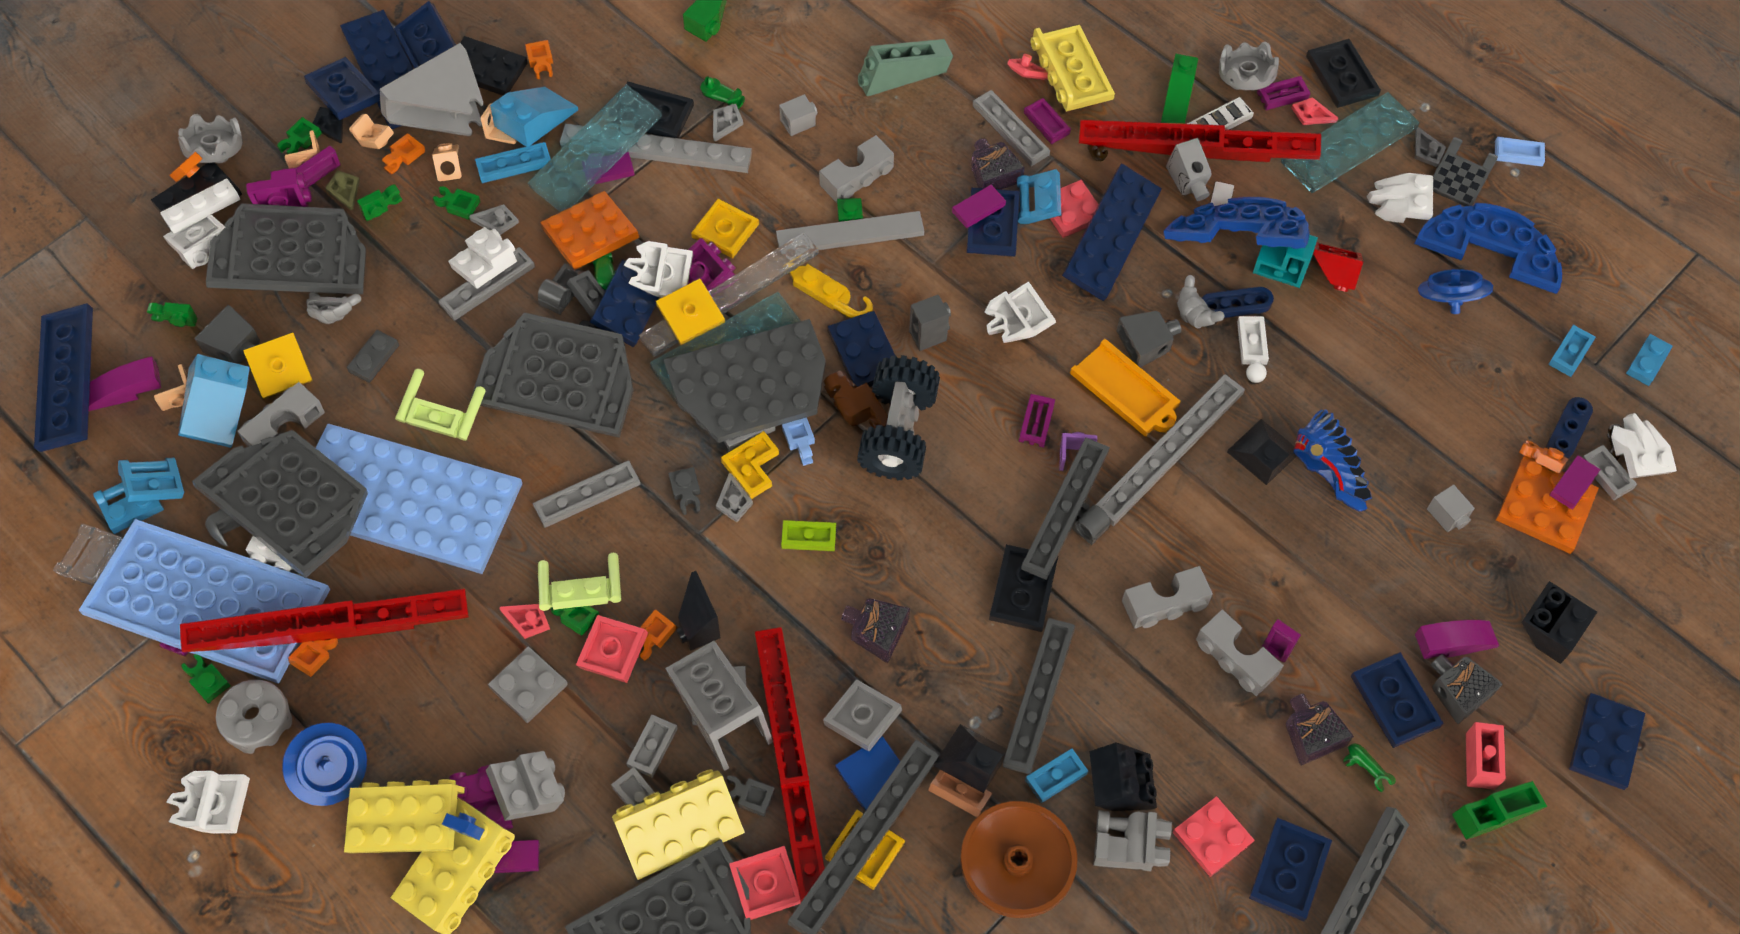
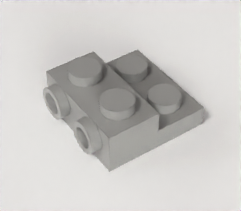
[486,751,565,821]

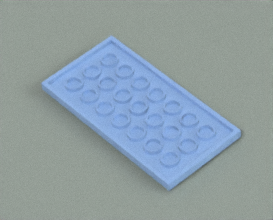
[316,424,523,574]
[79,519,330,684]

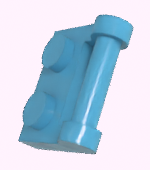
[1017,169,1061,224]
[118,457,184,502]
[93,472,164,534]

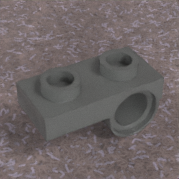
[538,263,583,315]
[1071,503,1110,545]

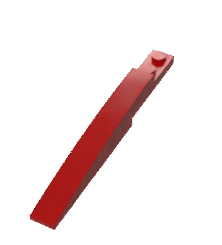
[1079,120,1321,162]
[180,589,469,652]
[755,627,825,903]

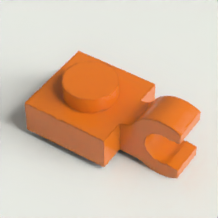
[382,133,425,174]

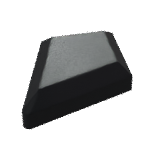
[313,107,343,143]

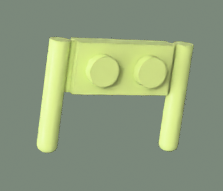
[395,369,486,441]
[538,552,621,611]

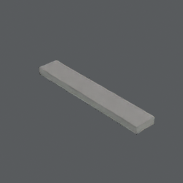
[776,211,924,256]

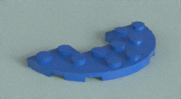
[1164,197,1309,249]
[1414,203,1562,294]

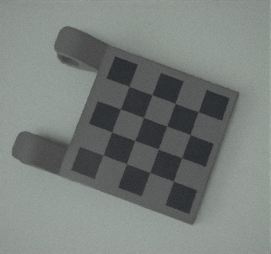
[1433,137,1498,206]

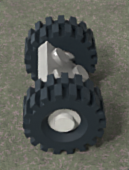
[857,355,940,480]

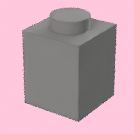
[779,94,818,136]
[1427,485,1475,533]

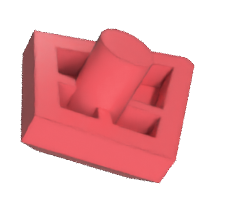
[1007,54,1048,80]
[1291,97,1338,125]
[500,604,550,639]

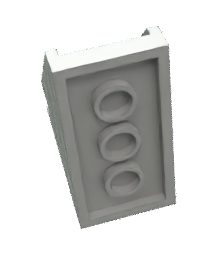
[380,43,483,136]
[665,641,773,771]

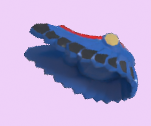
[1293,409,1372,512]

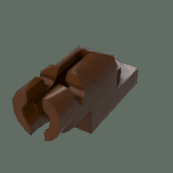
[824,371,888,429]

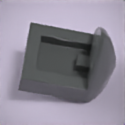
[205,509,241,546]

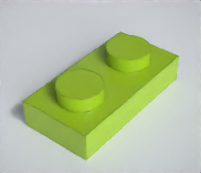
[781,520,836,551]

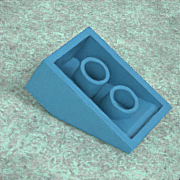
[490,87,578,147]
[178,354,250,448]

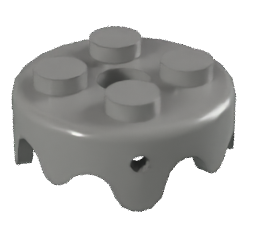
[1219,42,1279,90]
[178,114,243,163]
[216,680,292,754]

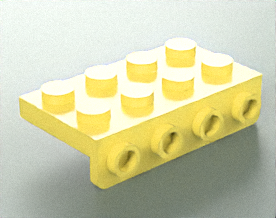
[1031,25,1115,112]
[612,769,745,880]
[344,779,465,853]
[391,798,515,934]

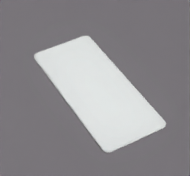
[1211,182,1234,206]

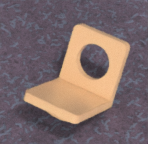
[481,103,517,144]
[284,131,320,169]
[432,143,462,181]
[154,364,188,411]

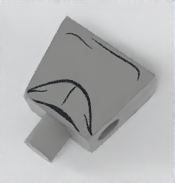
[1166,138,1212,201]

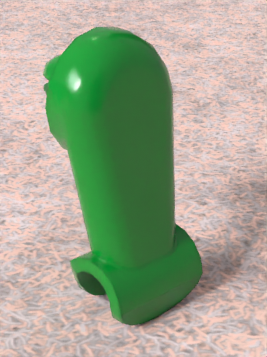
[700,76,745,109]
[593,252,615,291]
[1343,743,1396,792]

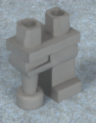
[1093,810,1172,871]

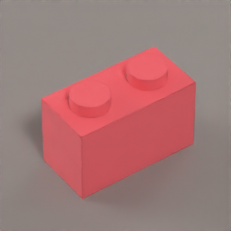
[1466,722,1506,790]

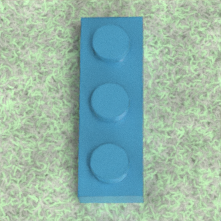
[475,142,552,183]

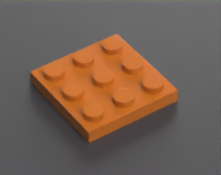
[540,191,640,270]
[1496,455,1599,554]

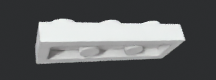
[160,179,241,234]

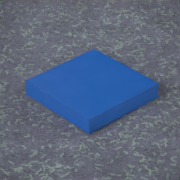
[835,736,900,811]

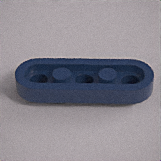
[1202,287,1274,318]
[1546,397,1593,459]

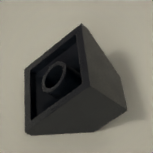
[1227,419,1297,485]
[676,571,721,651]
[934,724,1007,793]

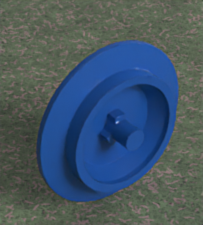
[1418,269,1493,314]
[282,723,367,806]

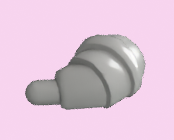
[1177,275,1225,328]
[307,292,361,324]

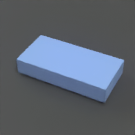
[1495,137,1545,167]

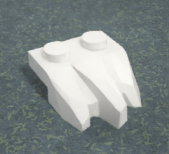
[1366,173,1433,223]
[624,241,693,298]
[985,282,1056,343]
[1611,413,1677,479]
[166,771,250,833]

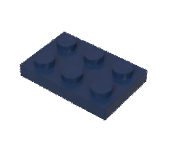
[393,1,456,68]
[304,57,380,120]
[967,187,1020,257]
[590,259,659,347]
[828,311,895,387]
[1351,652,1444,748]
[1569,693,1645,790]
[1249,818,1332,921]

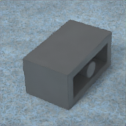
[909,295,951,351]

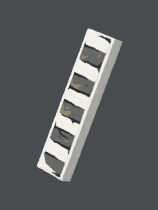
[1187,97,1254,130]

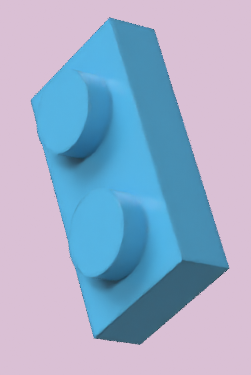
[1548,325,1596,377]
[1626,334,1673,386]
[1025,748,1088,803]

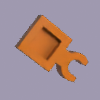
[525,40,553,79]
[169,152,203,182]
[1519,440,1569,473]
[639,609,678,661]
[288,638,338,677]

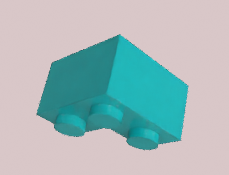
[1253,234,1318,288]

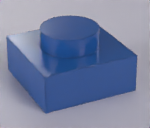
[442,812,484,840]

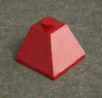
[1313,242,1364,292]

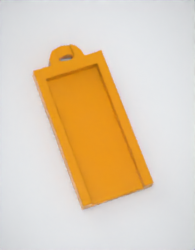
[1070,339,1181,437]

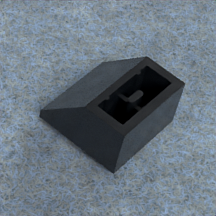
[1521,581,1597,664]
[1089,742,1157,811]

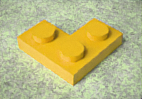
[721,431,779,499]

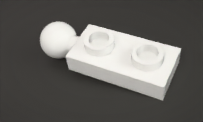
[1237,316,1269,383]

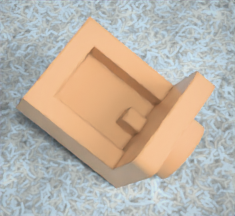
[349,114,394,149]

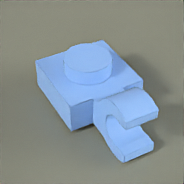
[782,417,815,466]

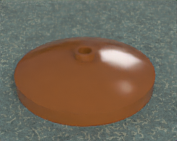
[960,801,1077,918]

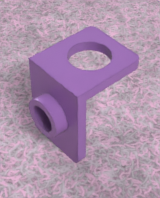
[1059,432,1097,471]

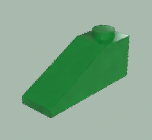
[683,0,727,42]
[1161,53,1198,124]

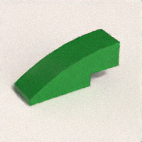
[1452,781,1547,840]

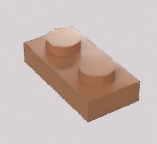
[928,770,992,817]

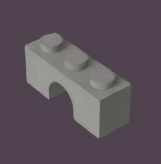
[819,135,894,203]
[237,382,325,447]
[1122,566,1213,629]
[1196,609,1284,696]

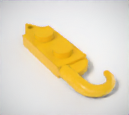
[787,264,873,318]

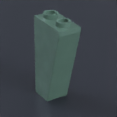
[858,39,953,96]

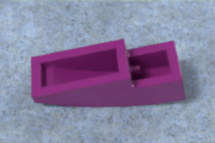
[89,356,161,411]
[1415,620,1499,659]

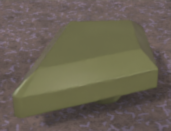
[325,170,360,210]

